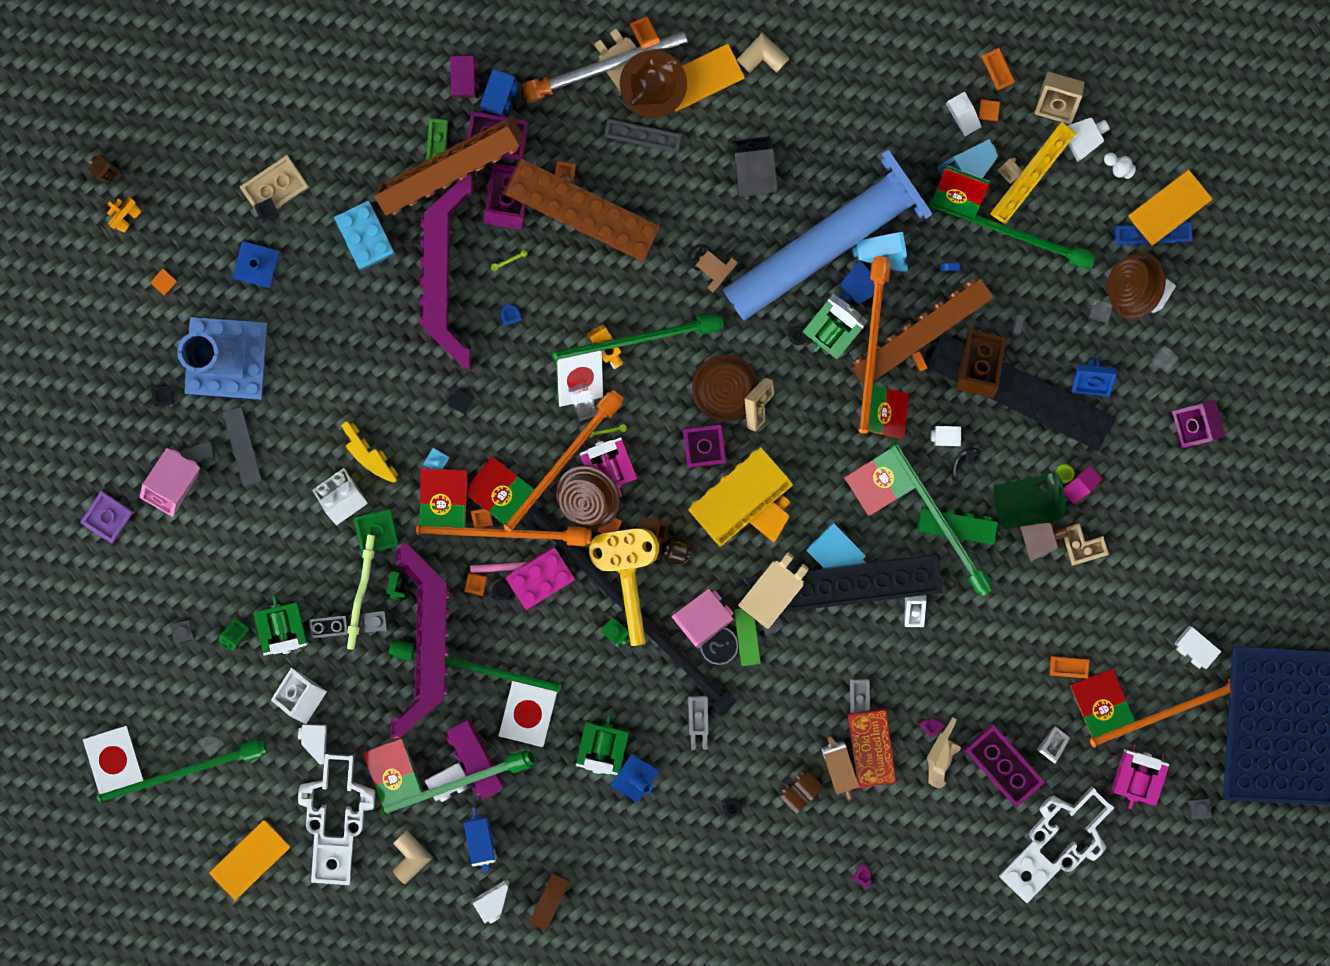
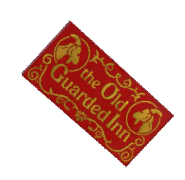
[848,708,896,788]

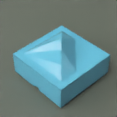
[423,448,450,469]

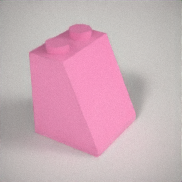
[140,448,200,517]
[672,589,734,648]

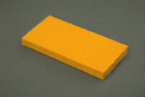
[675,44,745,112]
[1128,170,1213,246]
[209,819,291,900]

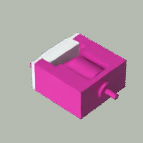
[580,432,637,497]
[1111,744,1170,809]

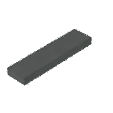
[604,118,683,154]
[223,407,262,486]

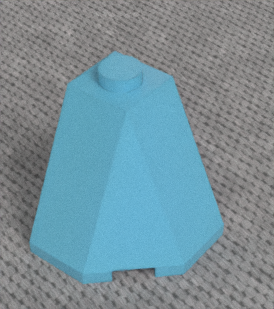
[937,139,998,178]
[852,232,908,273]

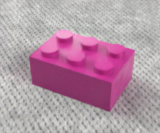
[505,545,575,610]

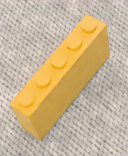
[688,447,793,547]

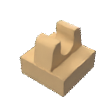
[997,158,1024,184]

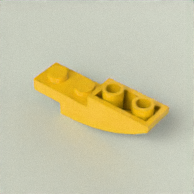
[341,421,398,483]

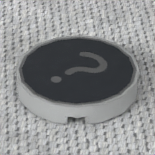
[700,628,738,665]

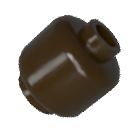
[662,538,691,565]

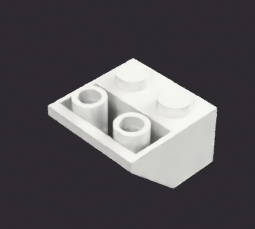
[313,468,368,525]

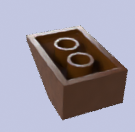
[956,329,1006,398]

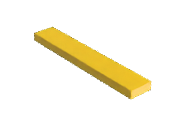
[990,122,1076,224]

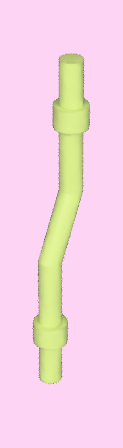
[347,535,375,650]

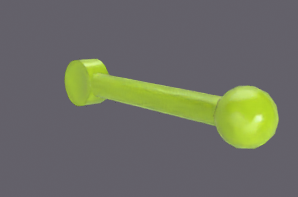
[491,250,528,271]
[589,425,627,438]

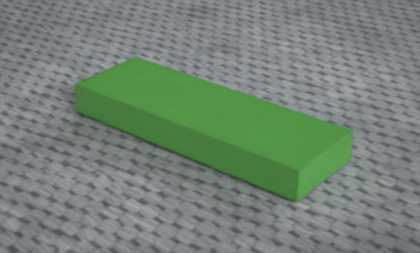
[426,118,449,160]
[734,608,761,666]

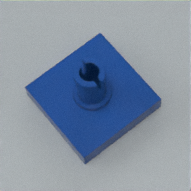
[232,241,280,288]
[1072,358,1116,397]
[610,754,660,802]

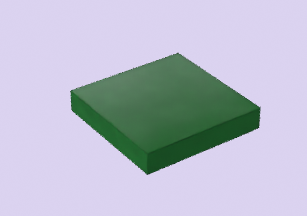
[353,509,399,554]

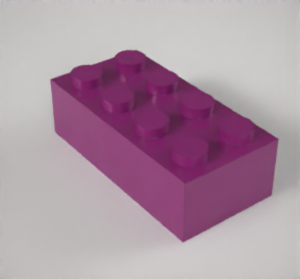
[445,718,505,799]
[963,723,1045,808]

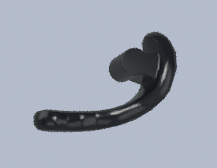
[952,447,981,486]

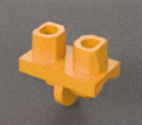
[107,197,141,232]

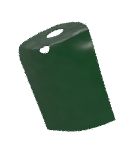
[994,473,1065,529]

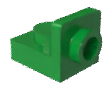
[386,570,406,601]
[219,617,250,651]
[600,617,630,647]

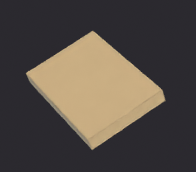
[240,155,309,211]

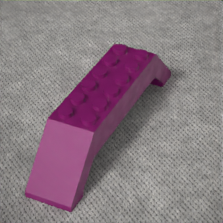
[420,174,473,369]
[391,543,450,739]

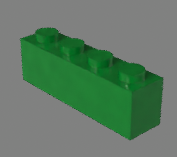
[917,506,998,545]

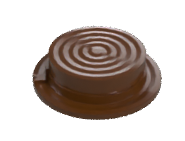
[620,50,687,118]
[1107,252,1166,319]
[692,355,759,422]
[556,465,620,529]

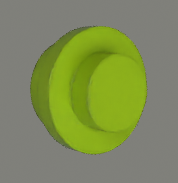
[1055,464,1075,483]

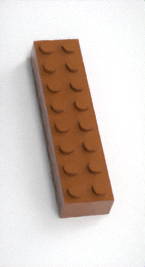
[374,116,524,216]
[503,159,660,261]
[852,278,994,386]

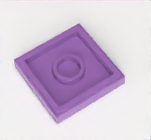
[80,491,134,544]

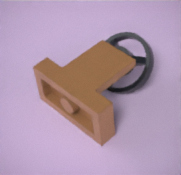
[687,244,738,293]

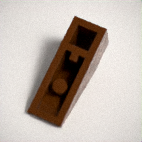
[87,154,120,185]

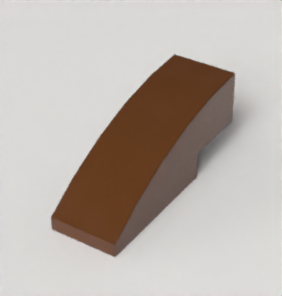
[529,872,570,931]

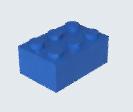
[480,69,519,117]

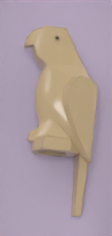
[927,718,961,788]

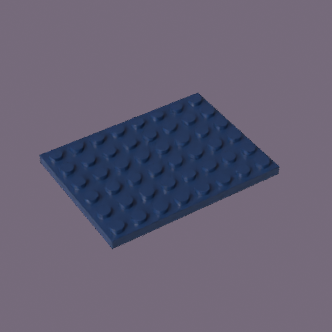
[1223,646,1330,805]

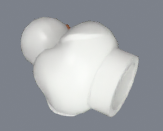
[1104,153,1136,179]

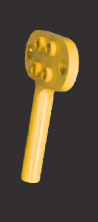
[589,528,659,646]

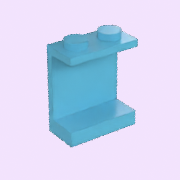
[806,523,866,568]

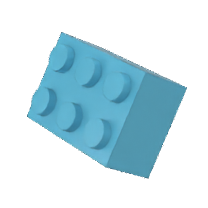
[334,200,395,270]

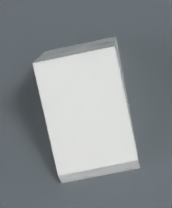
[1037,726,1070,763]

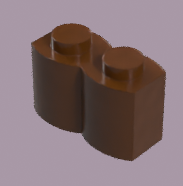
[780,770,824,814]

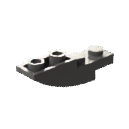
[309,611,389,638]

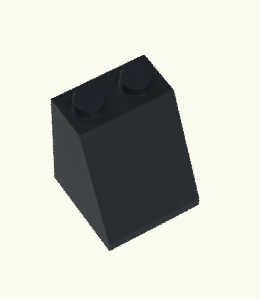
[732,136,778,198]

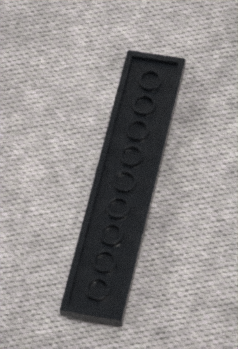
[927,333,1115,451]
[746,554,942,612]

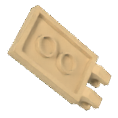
[594,29,636,91]
[738,552,809,629]

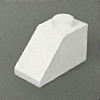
[946,92,982,136]
[931,426,961,446]
[905,595,926,627]
[298,723,327,764]

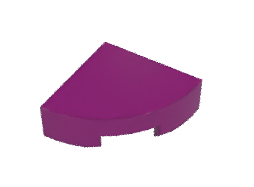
[918,719,945,738]
[852,862,871,889]

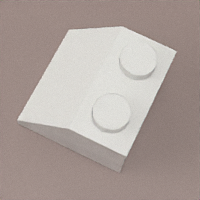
[271,668,327,724]
[473,879,509,923]

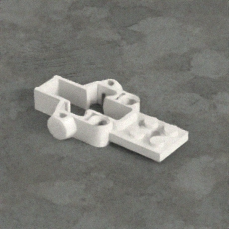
[298,752,375,885]
[999,786,1114,903]

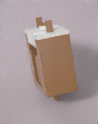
[821,737,859,800]

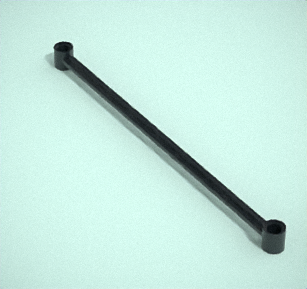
[526,505,737,715]

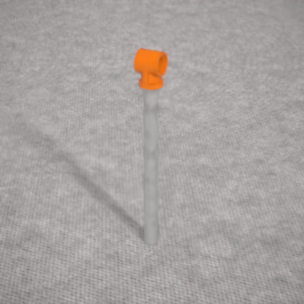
[521,31,688,104]

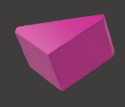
[1064,465,1102,504]

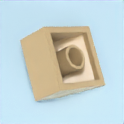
[1035,72,1085,125]

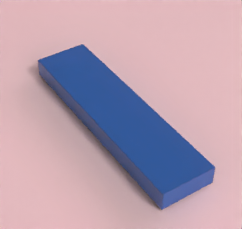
[1114,222,1193,246]

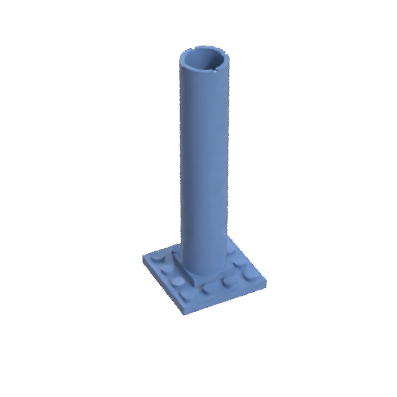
[723,150,933,321]
[178,317,268,400]

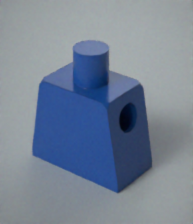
[838,261,884,305]

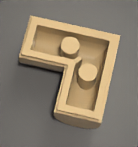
[736,32,790,74]
[745,378,774,431]
[1064,523,1109,566]
[392,830,433,884]

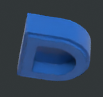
[941,263,960,271]
[500,305,522,327]

